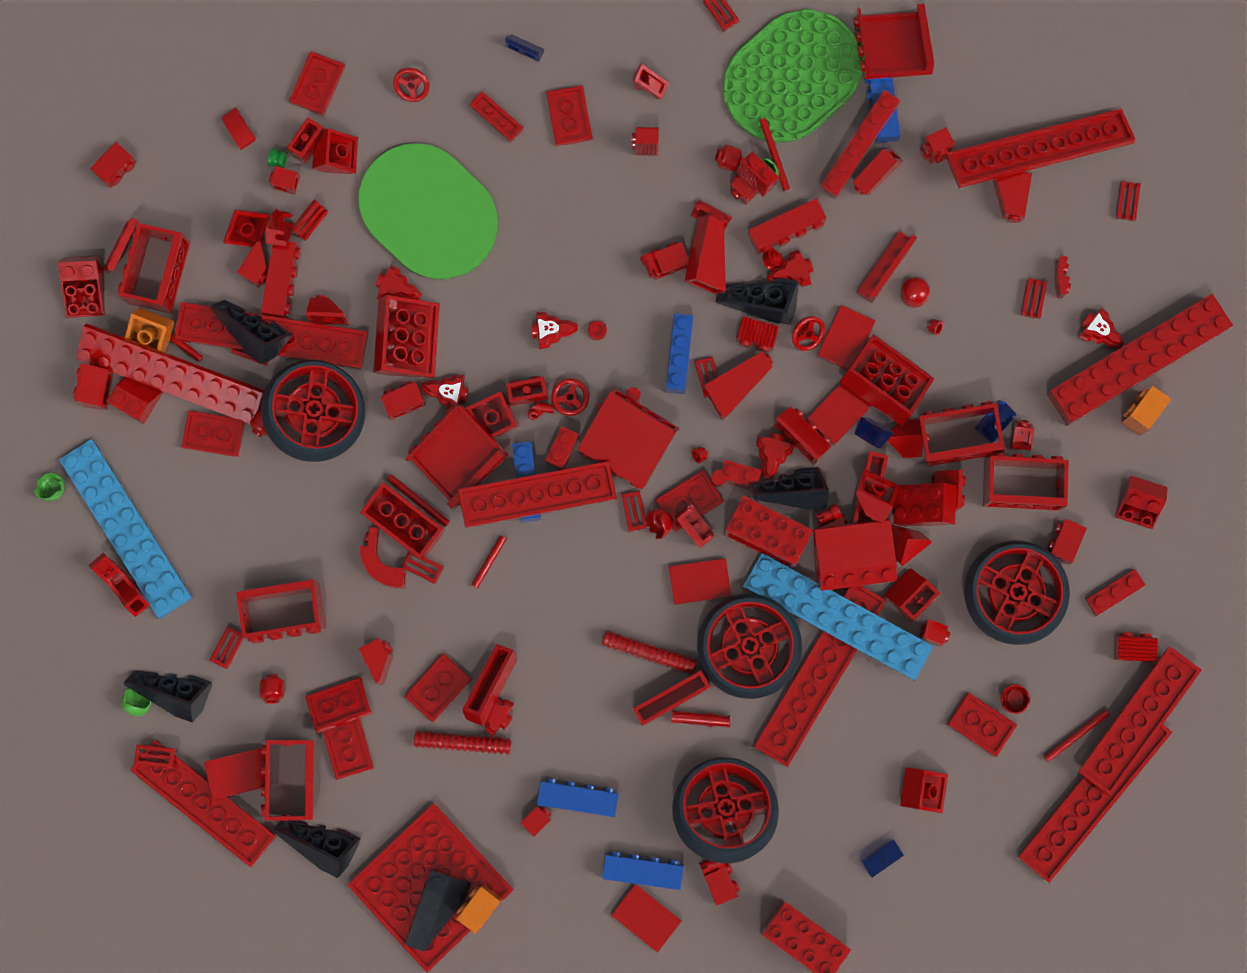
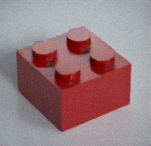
[466,391,519,438]

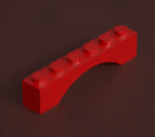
[821,90,900,198]

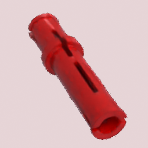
[671,711,731,728]

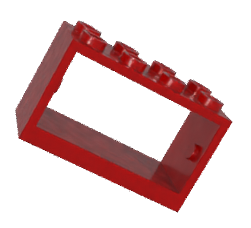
[118,223,191,314]
[919,401,1005,467]
[983,453,1069,511]
[724,496,813,570]
[236,579,326,643]
[261,740,314,821]
[760,899,851,973]

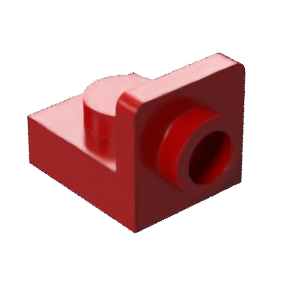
[1011,420,1035,451]

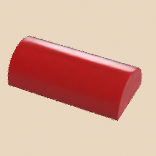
[360,482,445,559]

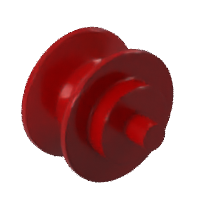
[762,249,783,270]

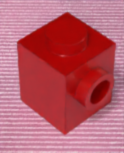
[730,174,758,205]

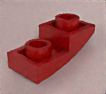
[221,108,257,150]
[1054,255,1071,299]

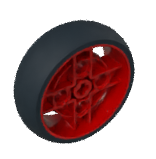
[261,360,365,462]
[964,540,1070,645]
[697,594,802,699]
[672,758,779,863]

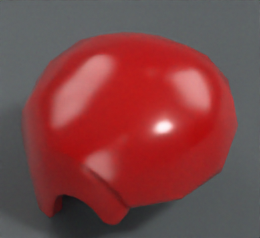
[901,277,930,308]
[646,508,673,539]
[1000,684,1030,714]

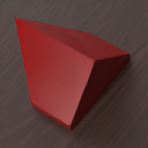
[884,419,923,459]
[891,524,932,566]

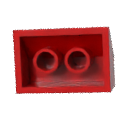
[774,406,831,465]

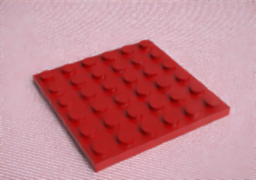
[347,803,514,972]

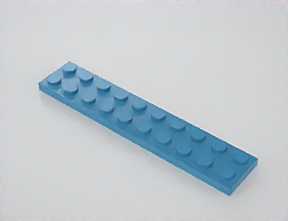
[59,439,193,619]
[743,553,934,681]

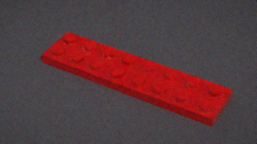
[457,461,617,529]
[1077,646,1202,796]
[130,739,276,868]

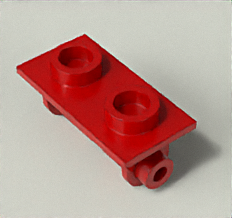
[690,199,732,231]

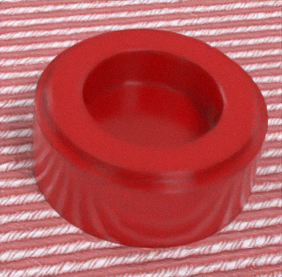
[588,321,607,341]

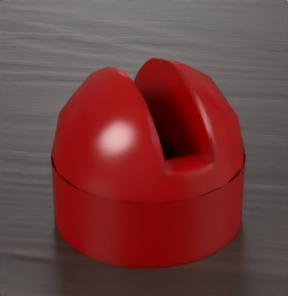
[927,319,944,336]
[691,447,708,463]

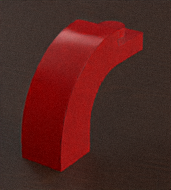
[360,527,407,589]
[89,552,150,617]

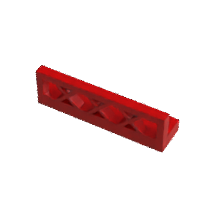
[857,231,917,303]

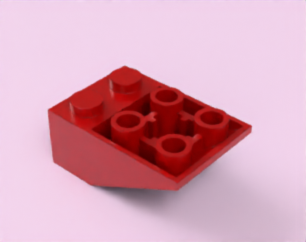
[58,255,105,318]

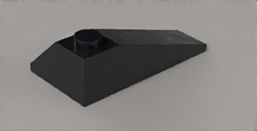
[715,278,799,325]
[211,300,292,364]
[749,467,829,510]
[124,671,212,722]
[273,820,361,878]
[405,869,471,952]

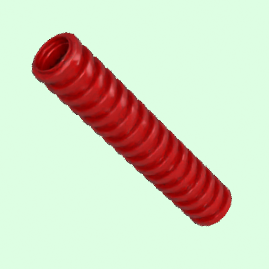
[602,630,697,675]
[414,730,511,755]

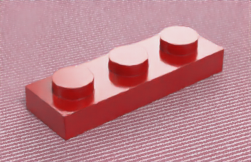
[469,91,524,143]
[1085,569,1146,616]

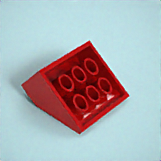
[373,295,440,378]
[840,334,935,426]
[814,519,897,591]

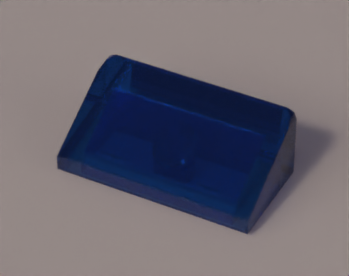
[505,35,544,61]
[975,400,1017,443]
[855,417,894,449]
[860,839,904,878]

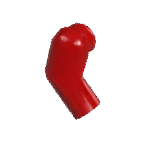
[528,402,555,420]

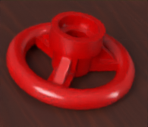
[393,68,430,102]
[792,316,825,351]
[551,378,589,416]

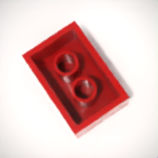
[893,483,957,527]

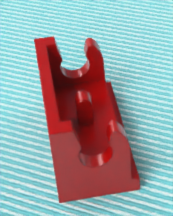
[266,209,295,246]
[674,503,715,548]

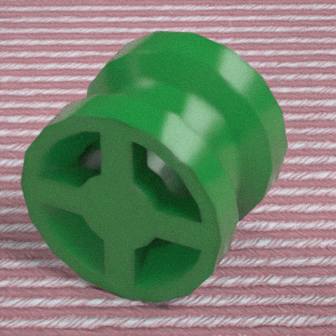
[268,148,288,168]

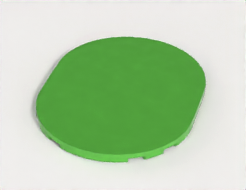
[723,9,862,143]
[359,144,498,280]

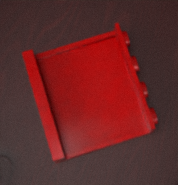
[854,4,934,79]
[578,388,680,489]
[405,405,509,509]

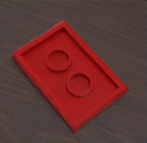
[289,51,345,116]
[546,85,593,147]
[103,217,138,274]
[817,305,875,370]
[806,383,873,446]
[181,410,245,457]
[655,469,724,532]
[669,558,732,605]
[404,653,472,723]
[305,677,372,733]
[946,692,1017,758]
[322,718,374,780]
[204,748,271,801]
[611,884,682,953]

